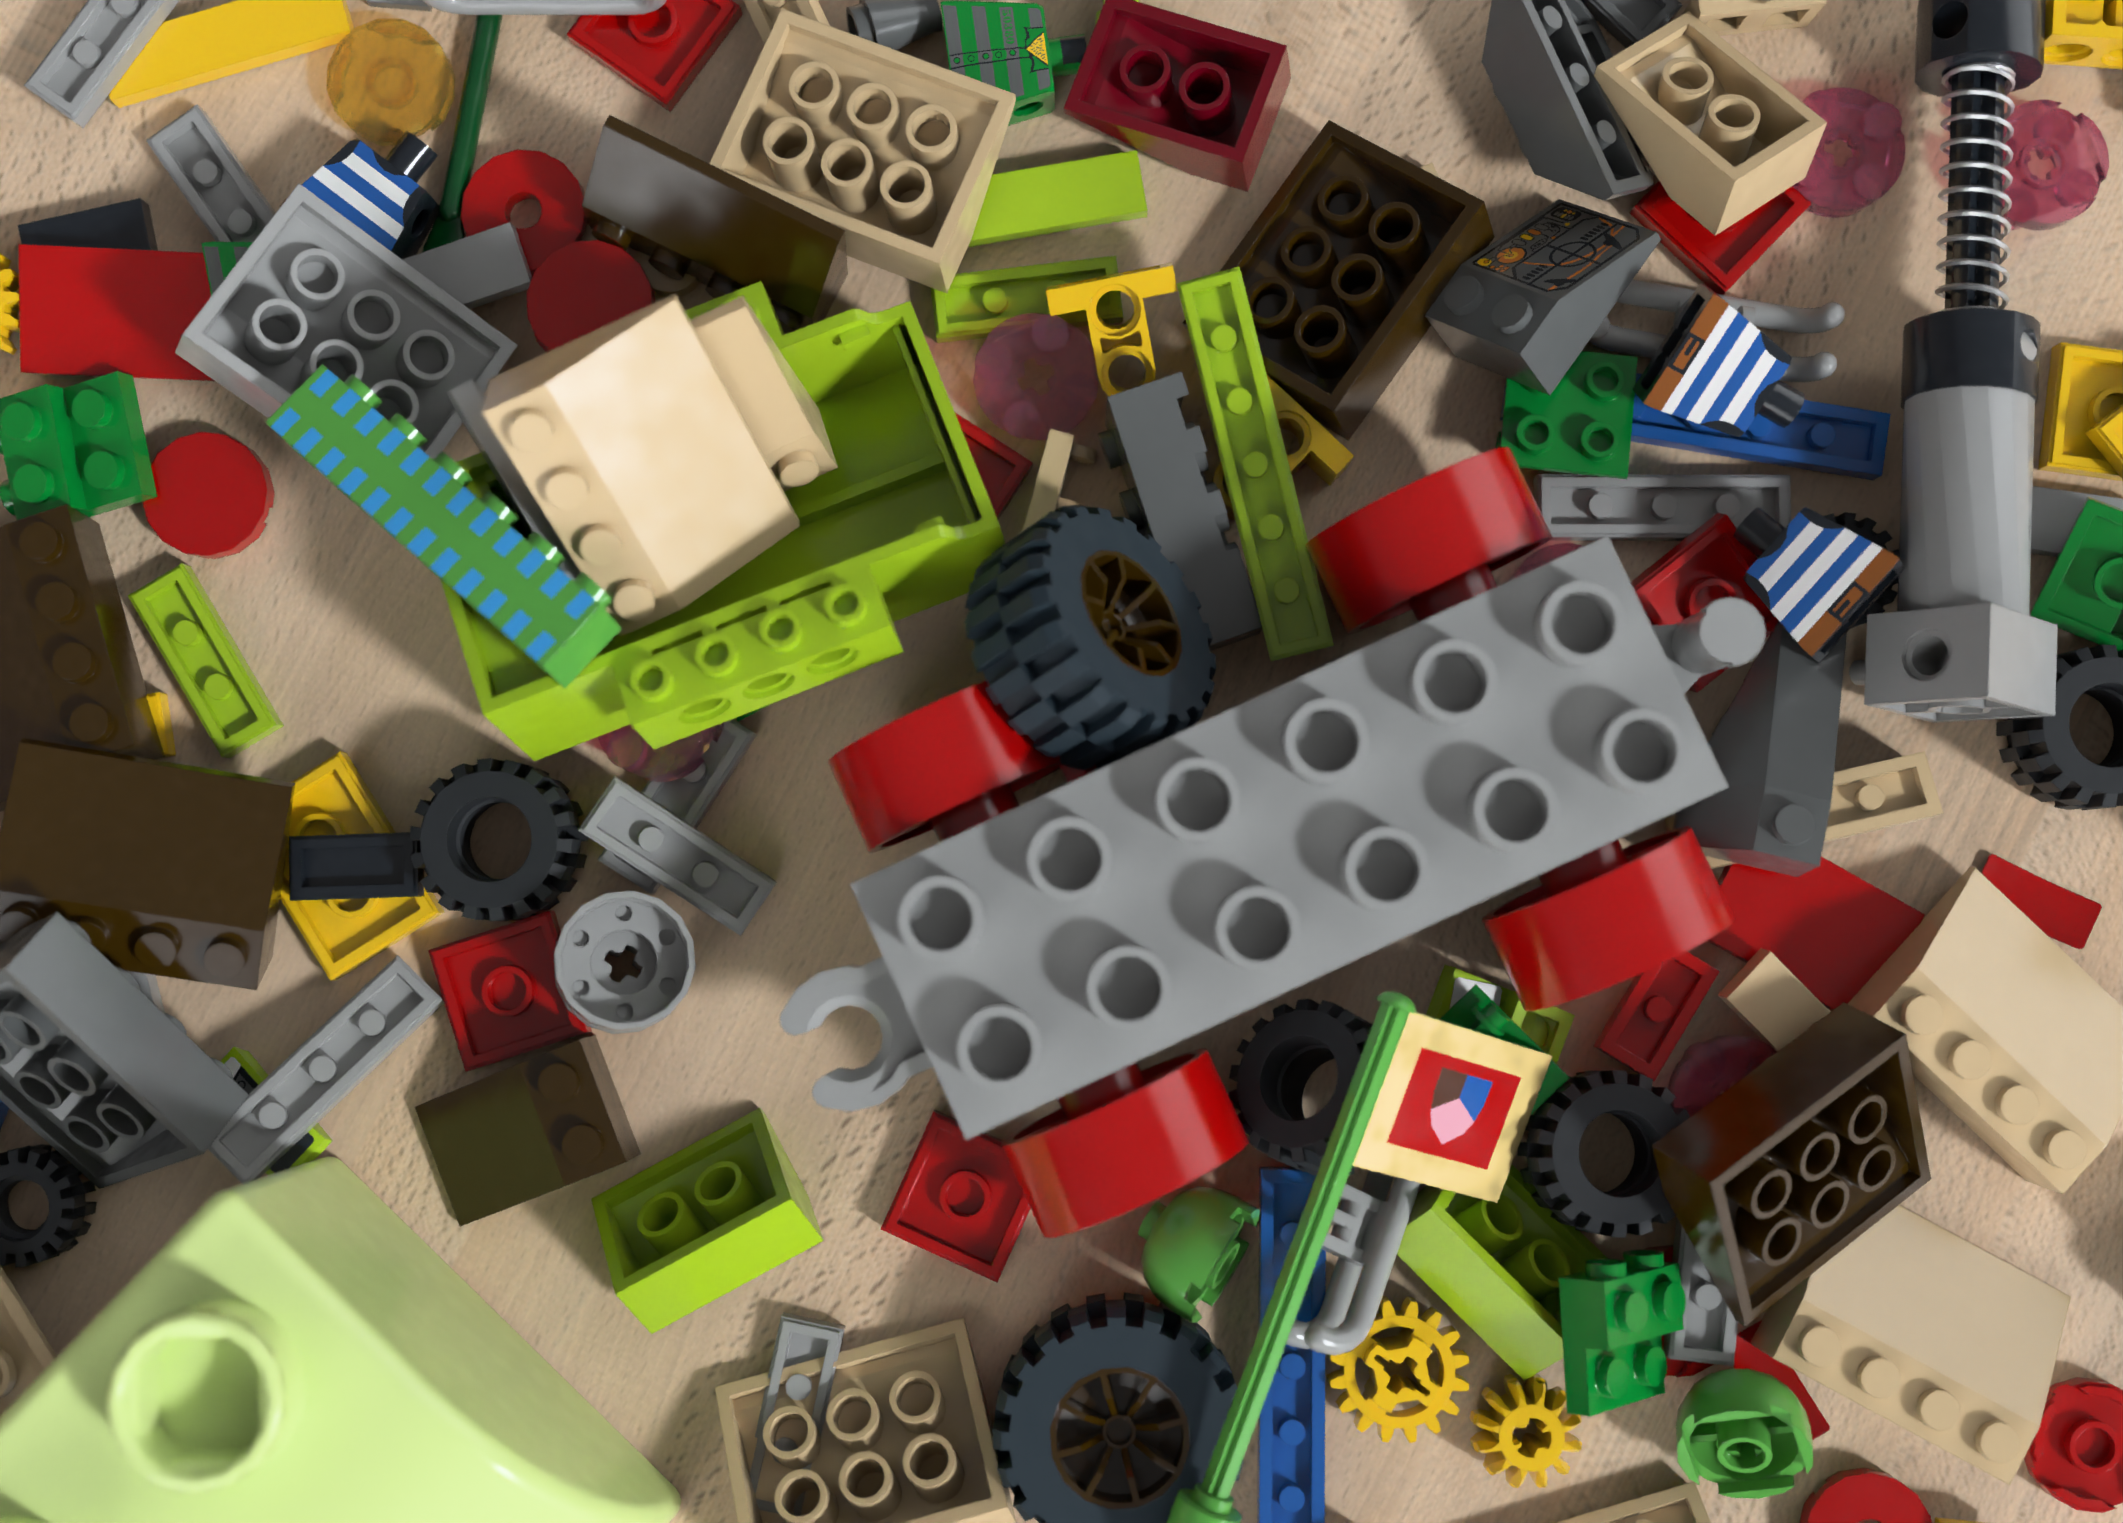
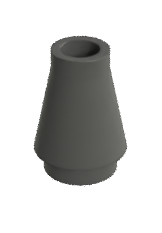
[846,0,943,50]

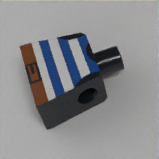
[280,131,440,259]
[1632,282,1805,437]
[1733,507,1905,663]

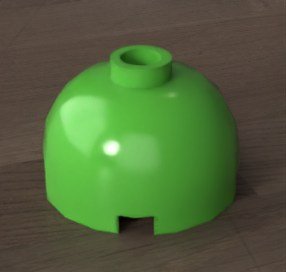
[1138,1187,1260,1323]
[1676,1369,1813,1499]

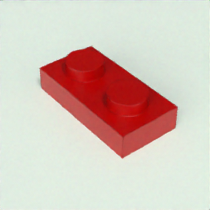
[1593,951,1720,1082]

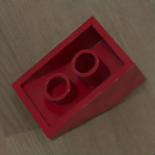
[1063,0,1291,192]

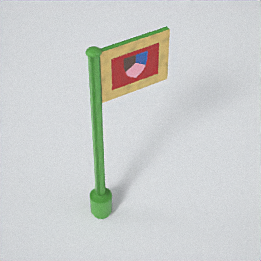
[1167,991,1552,1523]

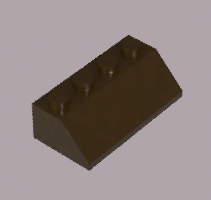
[582,115,848,334]

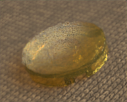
[326,19,455,146]

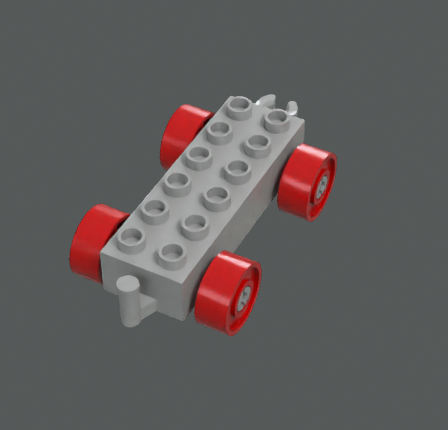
[780,447,1766,1238]

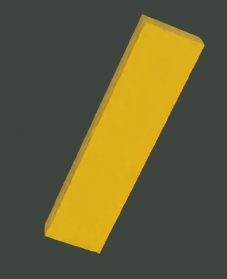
[109,0,357,108]

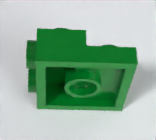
[0,371,157,520]
[2029,496,2123,651]
[1559,1249,1686,1417]

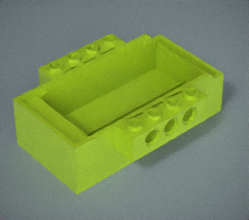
[440,281,1005,761]

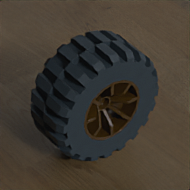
[965,505,1216,771]
[993,1292,1244,1523]

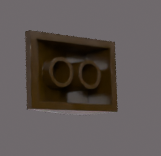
[415,1035,641,1226]

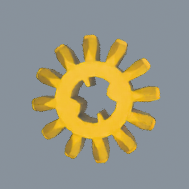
[1470,1374,1582,1488]

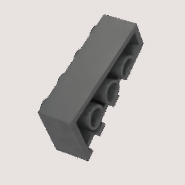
[1098,371,1263,651]

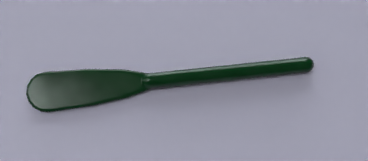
[422,15,503,252]

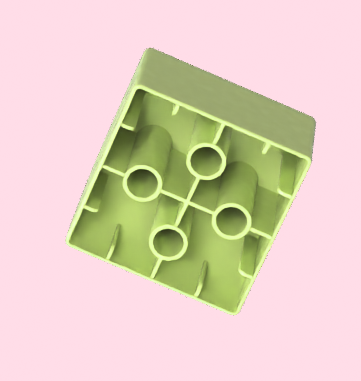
[0,1156,681,1523]

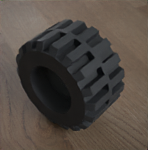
[1996,645,2123,810]
[409,758,588,921]
[1228,999,1373,1176]
[1517,1070,1690,1238]

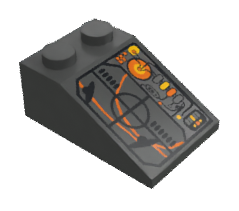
[1425,199,1661,395]

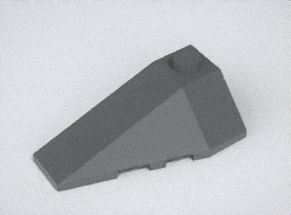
[1672,621,1847,877]

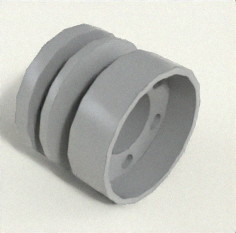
[554,891,696,1034]

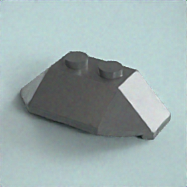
[1482,0,1654,201]

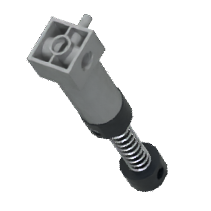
[1849,0,2058,723]

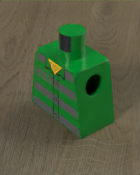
[941,1,1087,126]

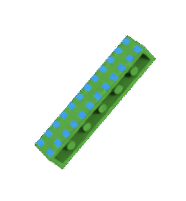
[265,364,622,689]

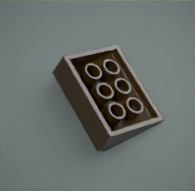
[1183,120,1495,441]
[0,504,165,812]
[0,738,295,990]
[1652,1002,1931,1327]

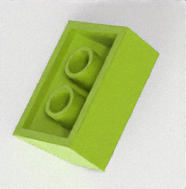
[591,1108,824,1334]
[1397,1165,1607,1381]

